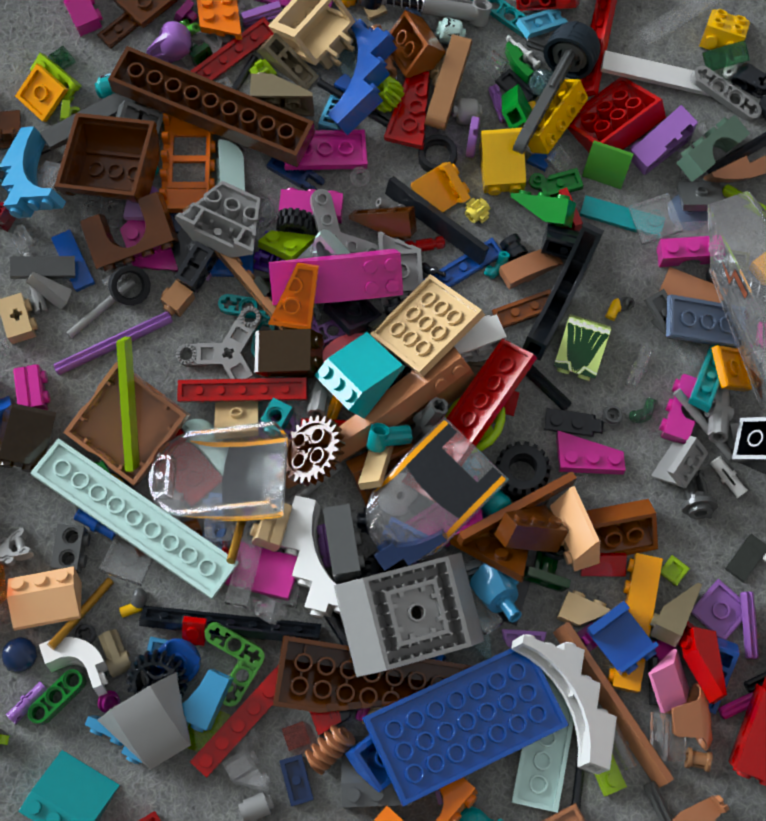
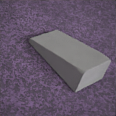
[26,272,72,309]

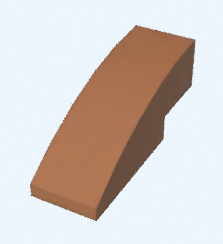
[703,155,766,183]
[499,249,563,290]

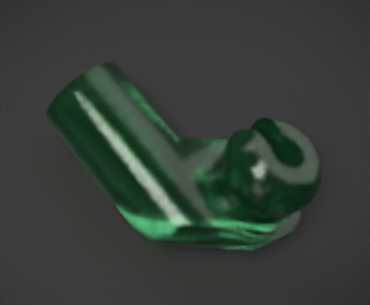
[629,398,657,424]

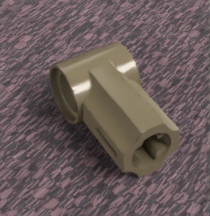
[98,629,131,678]

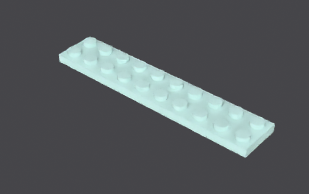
[31,438,239,600]

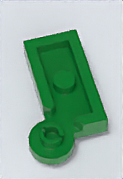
[529,168,584,197]

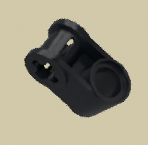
[731,63,766,99]

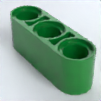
[28,669,87,725]

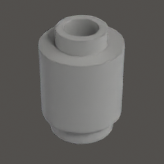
[238,792,275,821]

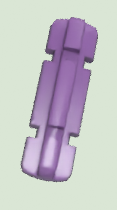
[488,85,506,123]
[317,524,332,568]

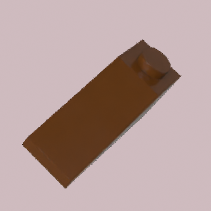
[349,206,417,240]

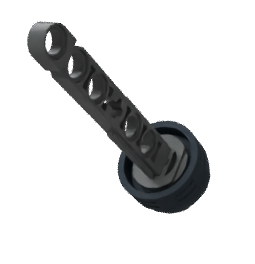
[513,21,601,154]

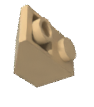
[556,590,611,627]

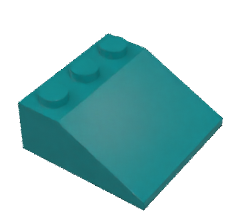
[314,332,405,419]
[18,750,120,821]

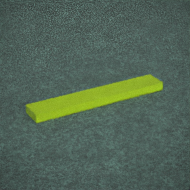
[116,337,140,472]

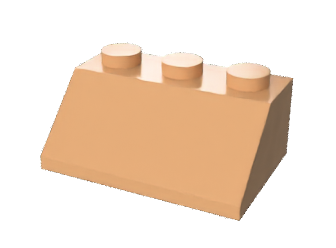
[550,486,600,572]
[7,566,82,631]

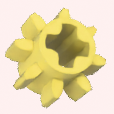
[465,198,490,224]

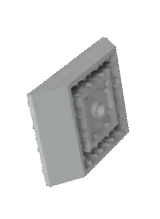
[334,553,484,677]

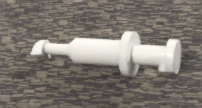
[506,35,542,70]

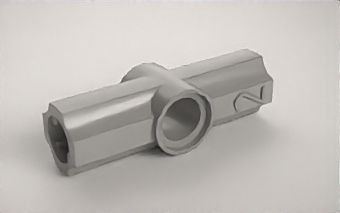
[704,384,734,443]

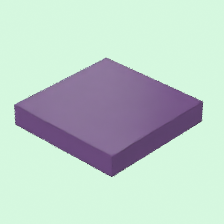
[691,579,742,640]

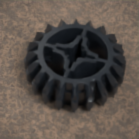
[126,648,188,698]

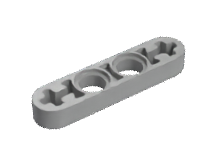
[691,66,762,122]

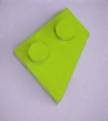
[258,230,316,260]

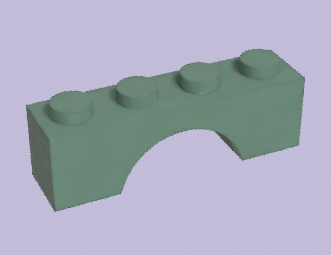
[676,115,750,182]

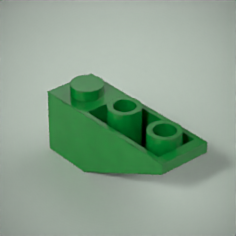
[510,190,576,228]

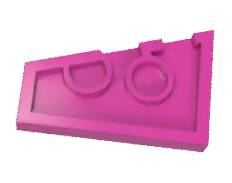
[556,431,626,475]

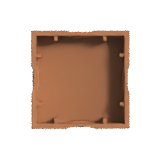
[63,362,190,486]

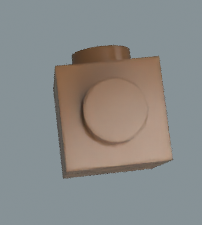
[161,280,195,317]

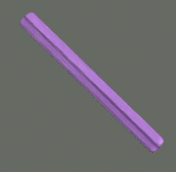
[54,312,173,375]

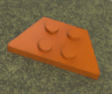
[197,0,242,40]

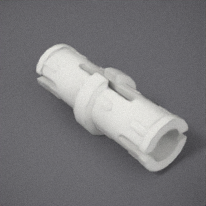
[710,455,748,498]

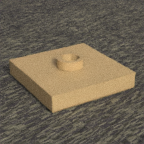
[214,401,259,436]

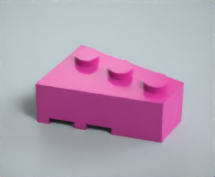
[63,0,103,37]

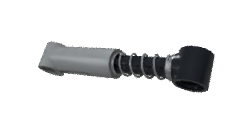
[360,0,492,27]

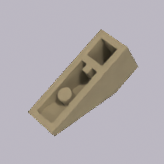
[257,33,319,90]
[649,583,702,647]

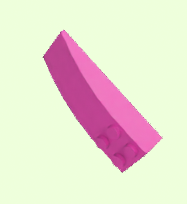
[269,249,403,305]

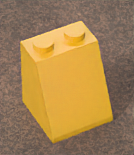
[479,128,526,195]

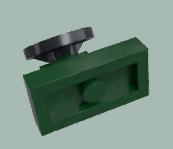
[523,546,571,592]

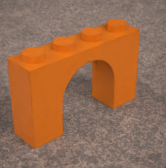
[374,777,478,821]

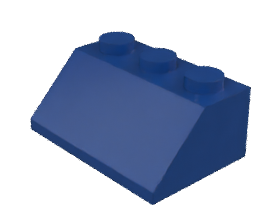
[344,734,391,792]

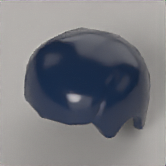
[2,637,37,673]

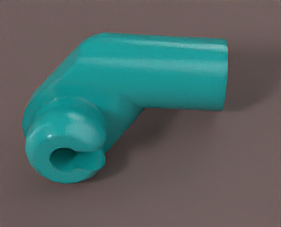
[484,251,510,279]

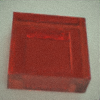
[282,721,311,751]

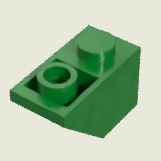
[501,84,532,128]

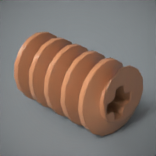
[305,725,356,775]

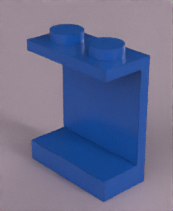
[587,601,659,675]

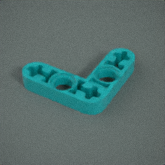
[218,294,276,358]

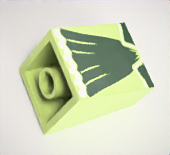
[554,314,611,381]

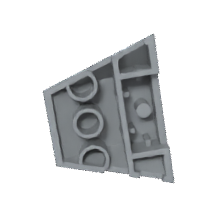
[175,181,260,258]
[97,672,191,770]

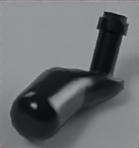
[422,262,446,277]

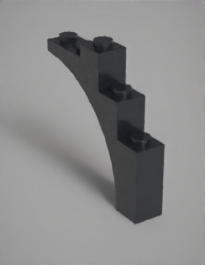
[522,222,604,361]

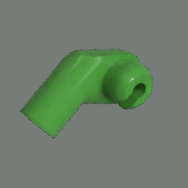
[179,19,200,36]

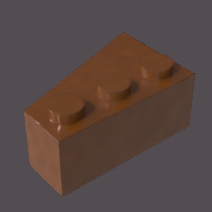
[494,505,569,552]

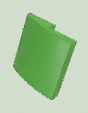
[582,140,634,189]

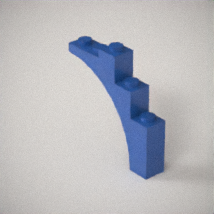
[328,17,397,136]

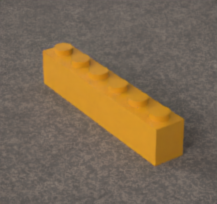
[607,553,663,694]

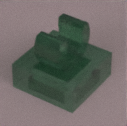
[47,46,76,70]

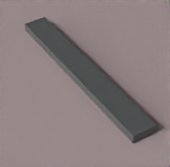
[40,59,190,151]

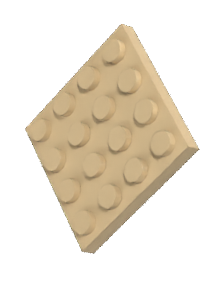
[370,274,485,377]

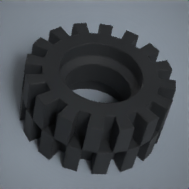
[276,208,315,235]

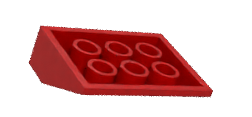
[567,76,666,153]

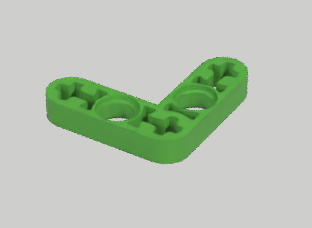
[205,622,265,707]

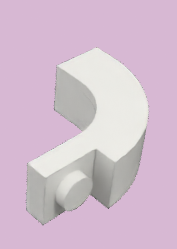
[39,637,108,696]

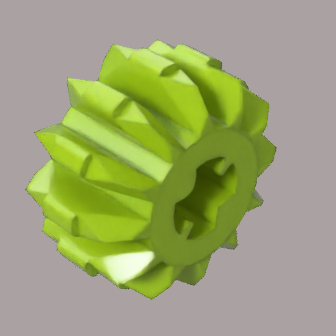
[376,76,405,113]

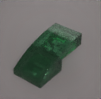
[702,40,750,71]

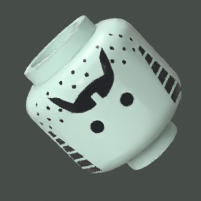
[435,17,466,45]

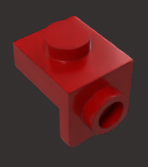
[182,616,207,646]

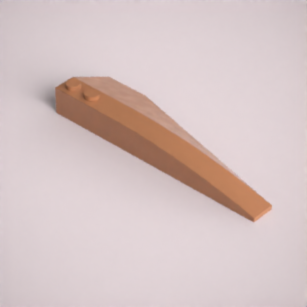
[276,347,476,489]

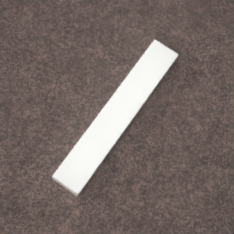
[601,50,721,97]

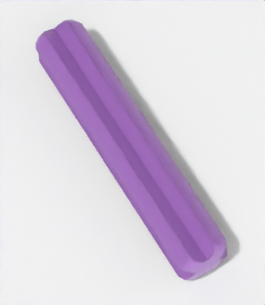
[740,591,759,659]

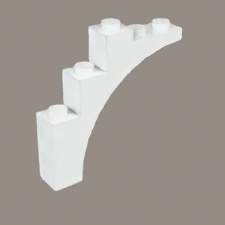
[281,495,340,619]
[511,634,617,775]

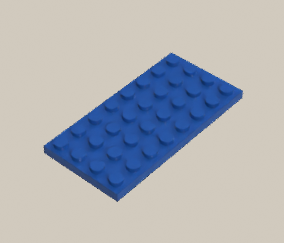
[362,648,569,807]

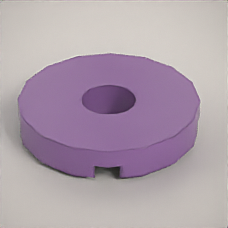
[466,116,480,158]

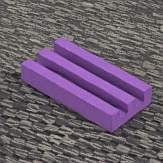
[241,1,281,28]

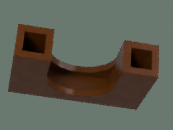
[80,192,179,272]

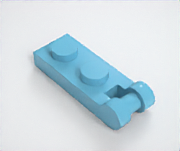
[516,9,568,39]

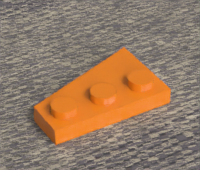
[268,263,319,329]

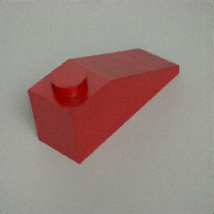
[680,627,727,704]

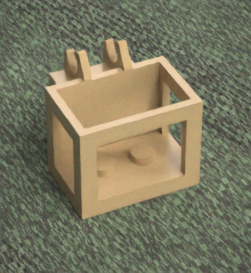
[268,0,356,70]

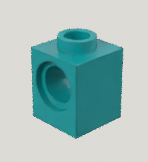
[261,398,294,435]

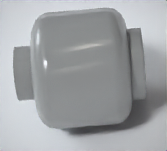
[451,98,482,125]

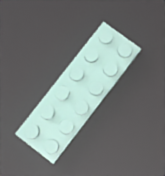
[511,670,582,813]

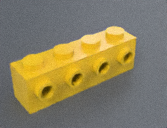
[528,79,588,154]

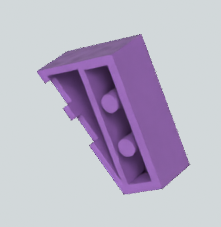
[630,105,698,175]

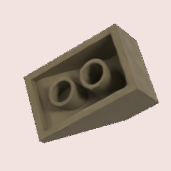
[250,72,315,116]

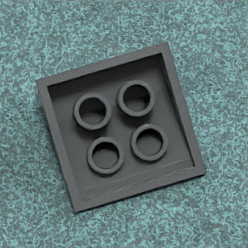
[323,503,365,584]
[341,736,412,808]

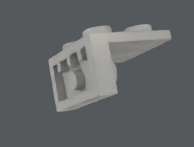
[652,436,708,488]

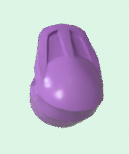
[146,21,191,63]

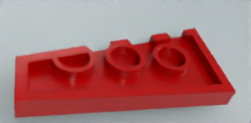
[384,71,430,150]

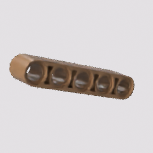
[425,34,472,131]

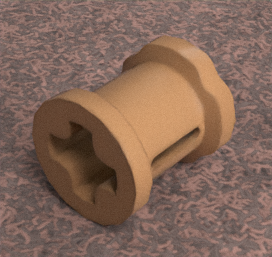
[684,747,712,772]

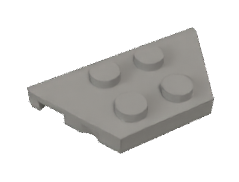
[378,232,423,313]

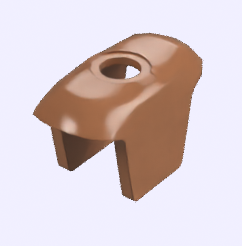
[663,683,713,751]

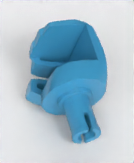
[470,563,522,622]

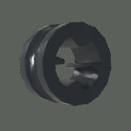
[75,624,96,644]

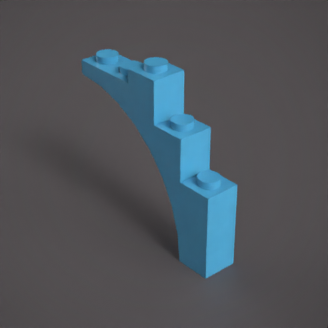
[0,126,66,219]
[84,669,234,764]

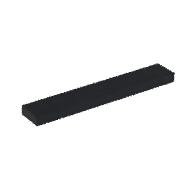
[385,176,489,265]

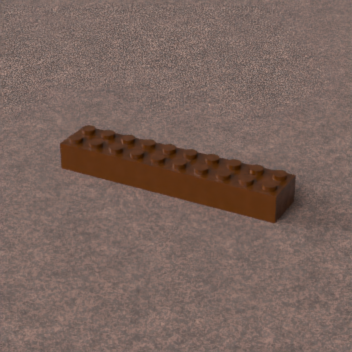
[108,46,315,168]

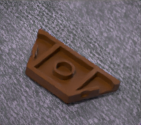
[450,527,529,582]

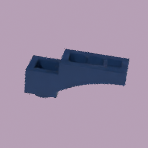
[374,529,448,571]

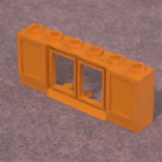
[159,113,216,213]

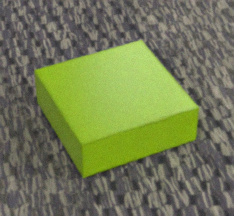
[660,555,690,586]

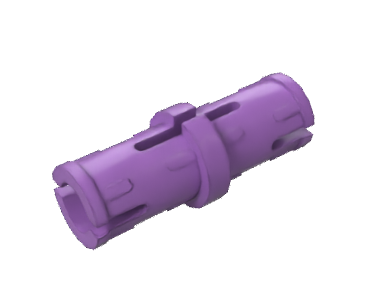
[6,681,47,725]

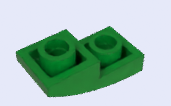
[505,42,534,85]

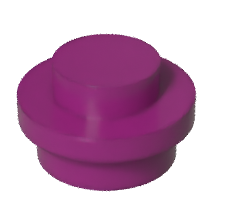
[97,690,120,713]

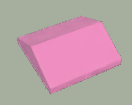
[648,649,689,713]

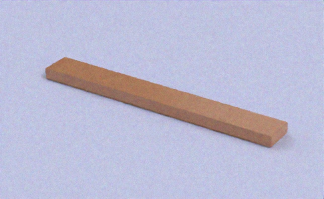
[553,621,674,788]

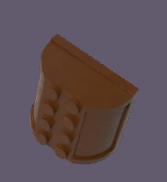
[54,113,159,204]

